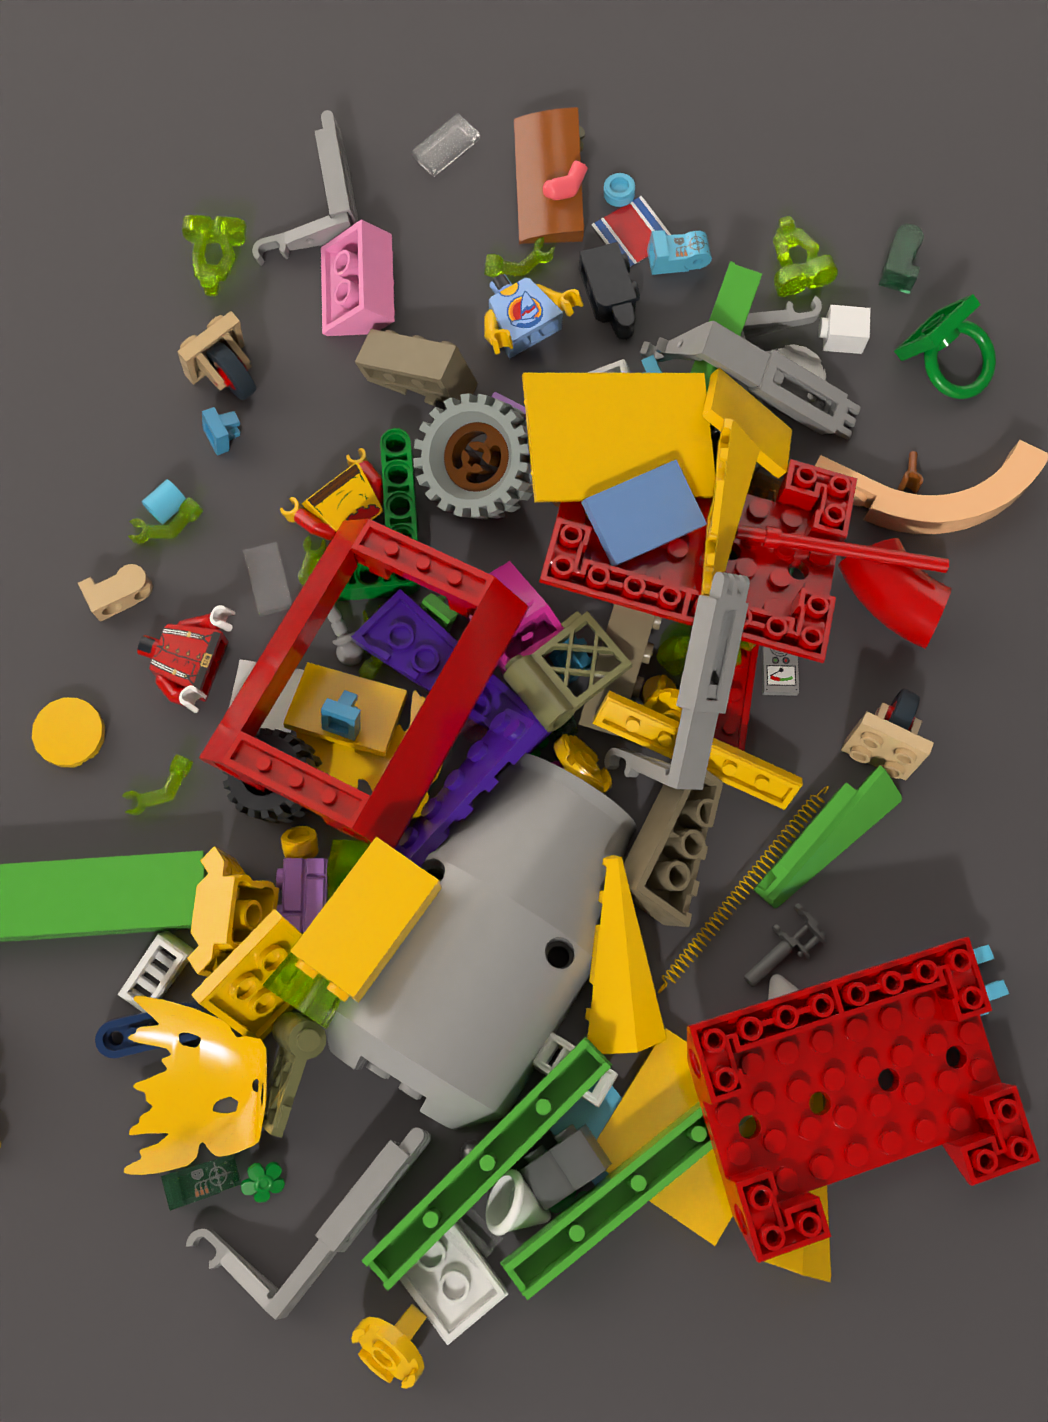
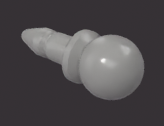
[328,605,364,666]

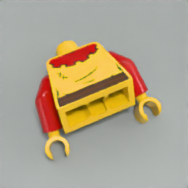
[280,448,384,541]

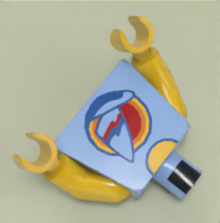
[484,274,584,359]

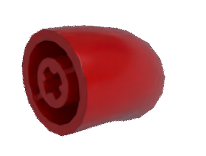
[838,538,952,649]

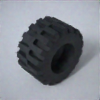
[223,728,323,824]

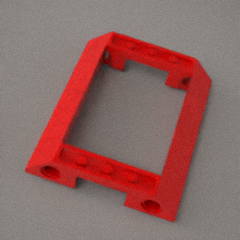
[199,519,529,849]

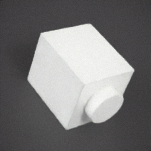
[818,305,870,354]

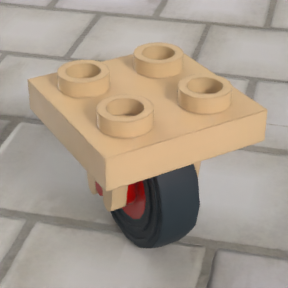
[177,311,257,400]
[841,689,934,781]

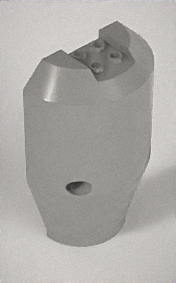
[319,753,637,1130]

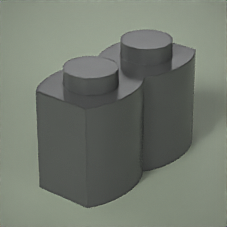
[519,1124,612,1211]

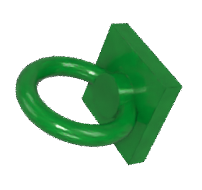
[894,294,996,399]

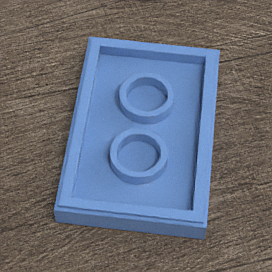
[581,460,707,567]

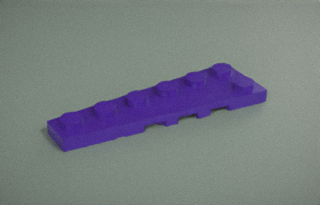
[351,589,552,754]
[395,708,545,867]

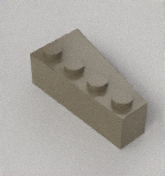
[579,604,662,737]
[624,770,723,927]

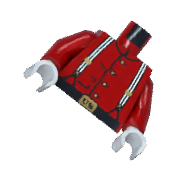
[137,605,235,713]

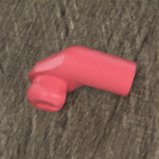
[543,161,588,200]

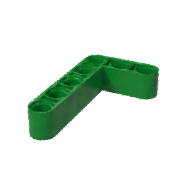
[337,428,421,601]

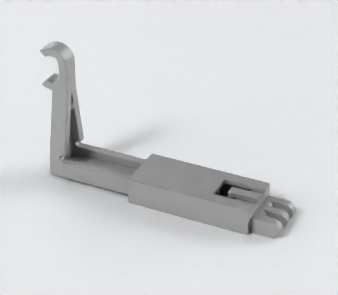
[640,321,861,439]
[604,572,750,790]
[186,1128,431,1320]

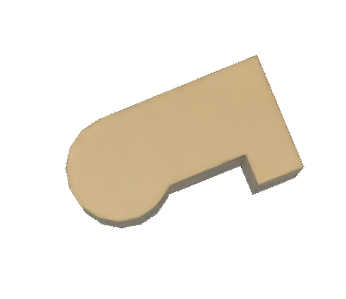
[78,564,153,622]

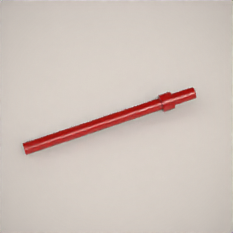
[735,525,949,573]

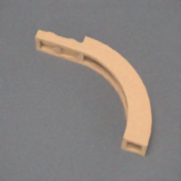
[815,440,1048,534]

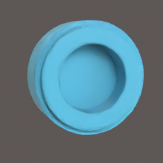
[604,173,635,207]

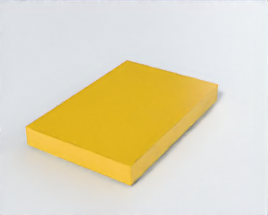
[703,368,792,478]
[283,662,408,757]

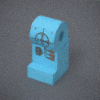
[647,230,712,275]

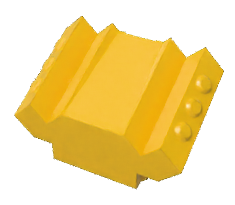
[187,846,279,977]

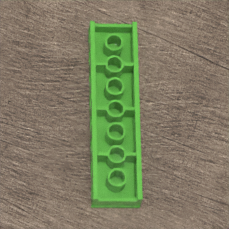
[0,851,207,942]

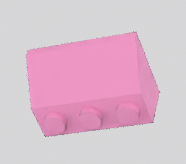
[321,219,395,336]

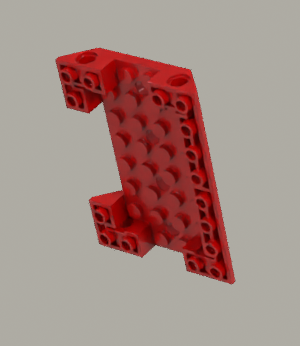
[539,459,858,663]
[687,937,1040,1263]

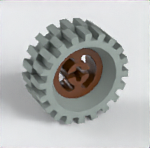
[413,393,533,519]

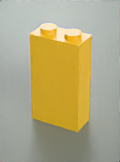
[290,837,442,1003]

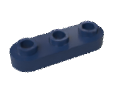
[95,1001,208,1058]

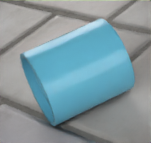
[141,479,188,525]

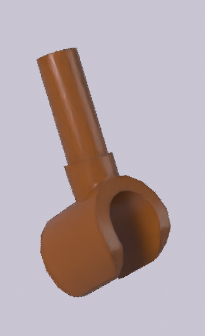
[897,451,924,494]

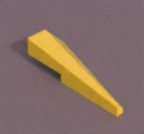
[585,855,667,1054]

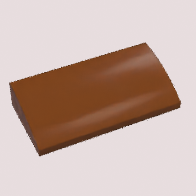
[514,107,584,244]

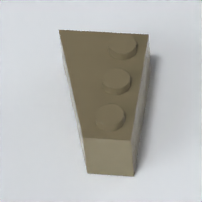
[355,329,478,406]

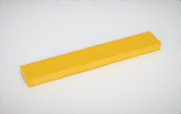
[592,690,803,810]

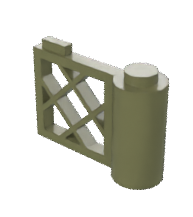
[504,611,633,732]
[261,1011,326,1138]

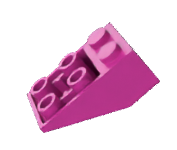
[465,561,564,675]

